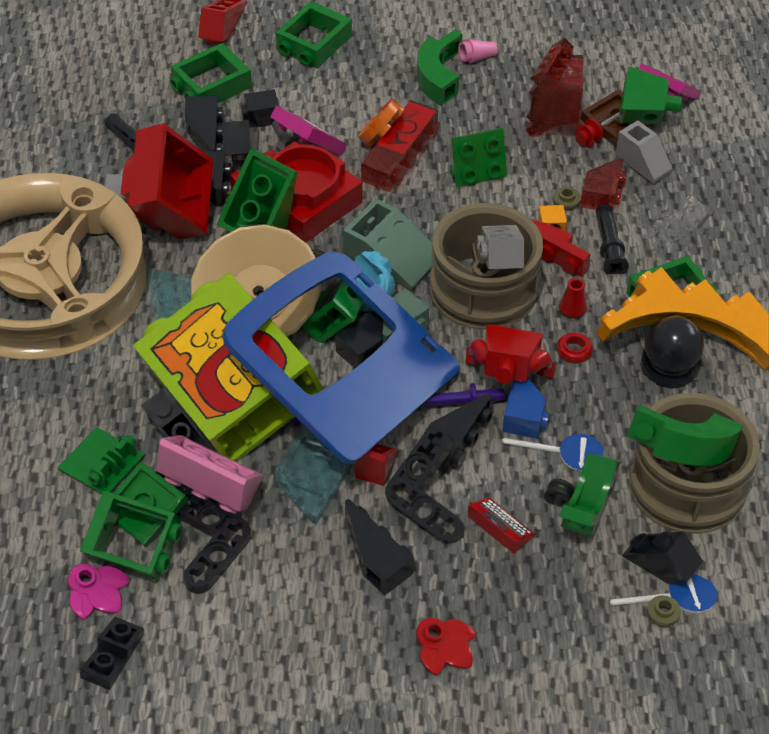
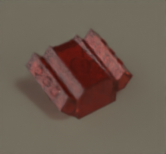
[525,37,584,137]

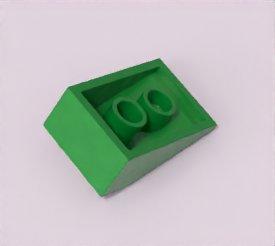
[216,148,298,232]

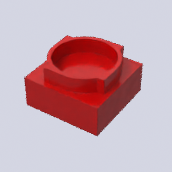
[121,123,213,239]
[272,141,363,243]

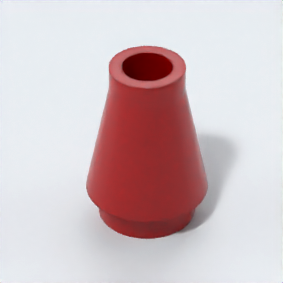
[559,278,587,318]

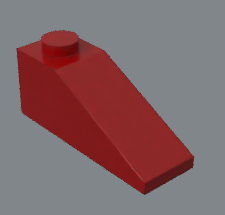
[198,0,247,44]

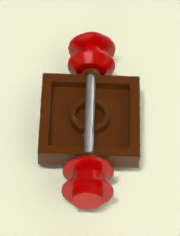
[575,90,653,148]

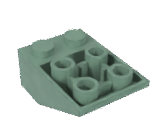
[343,198,433,290]

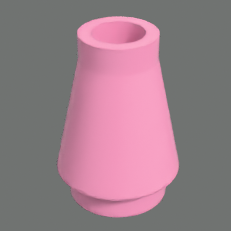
[458,39,498,64]

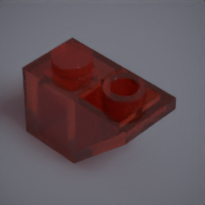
[580,158,627,210]

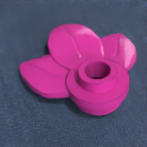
[68,564,130,620]

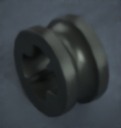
[544,479,575,508]

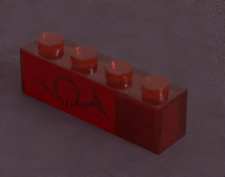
[361,100,440,192]

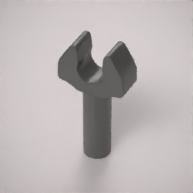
[272,121,302,152]

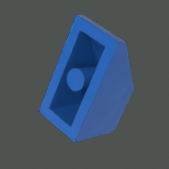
[502,379,550,439]

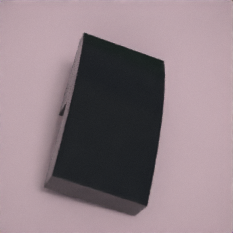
[80,617,144,690]

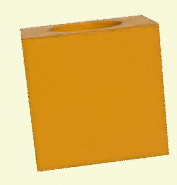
[538,205,567,231]

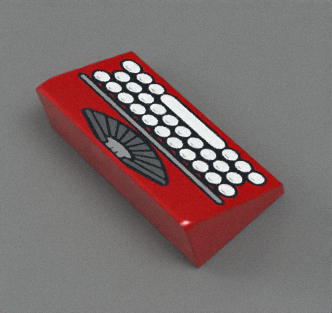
[467,497,535,554]

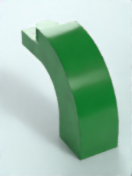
[417,29,463,106]
[627,405,744,466]
[560,452,621,537]

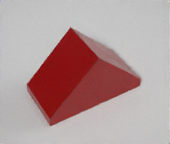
[355,444,400,486]

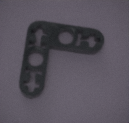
[385,427,465,543]
[176,490,251,594]

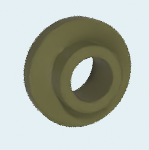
[553,187,581,210]
[647,595,681,626]

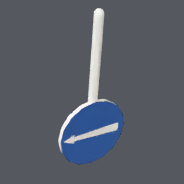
[502,434,604,471]
[610,574,717,613]

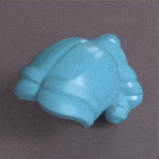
[354,251,395,312]

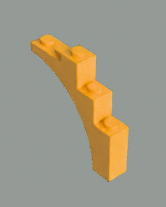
[596,267,769,370]

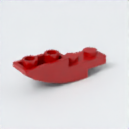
[531,219,591,277]

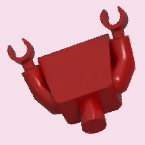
[465,324,557,384]

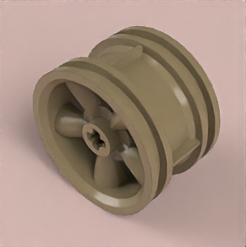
[430,203,543,330]
[628,393,760,534]

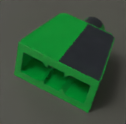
[301,279,363,343]

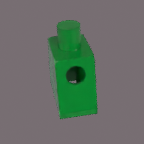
[618,67,682,124]

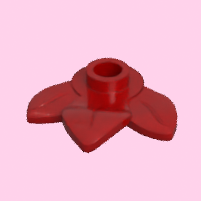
[416,618,476,676]

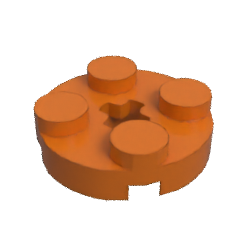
[358,98,405,148]

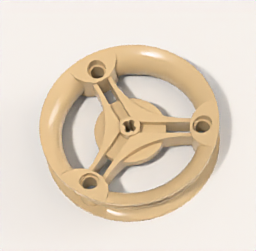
[0,173,147,360]

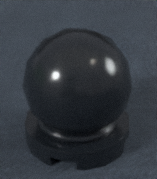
[640,315,704,389]

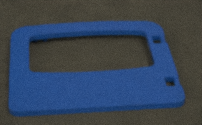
[222,252,460,464]

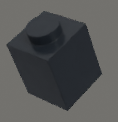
[240,89,280,127]

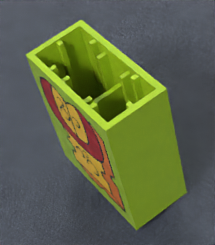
[133,272,324,462]

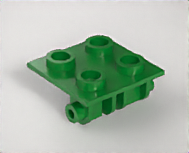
[450,128,507,187]
[57,427,145,494]

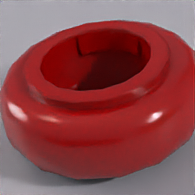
[557,332,593,364]

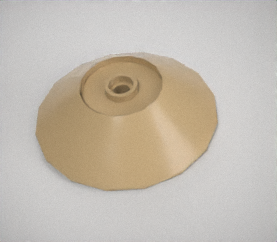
[191,224,322,337]

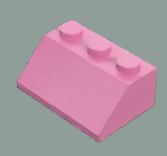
[156,435,263,514]

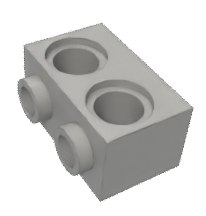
[477,225,524,269]

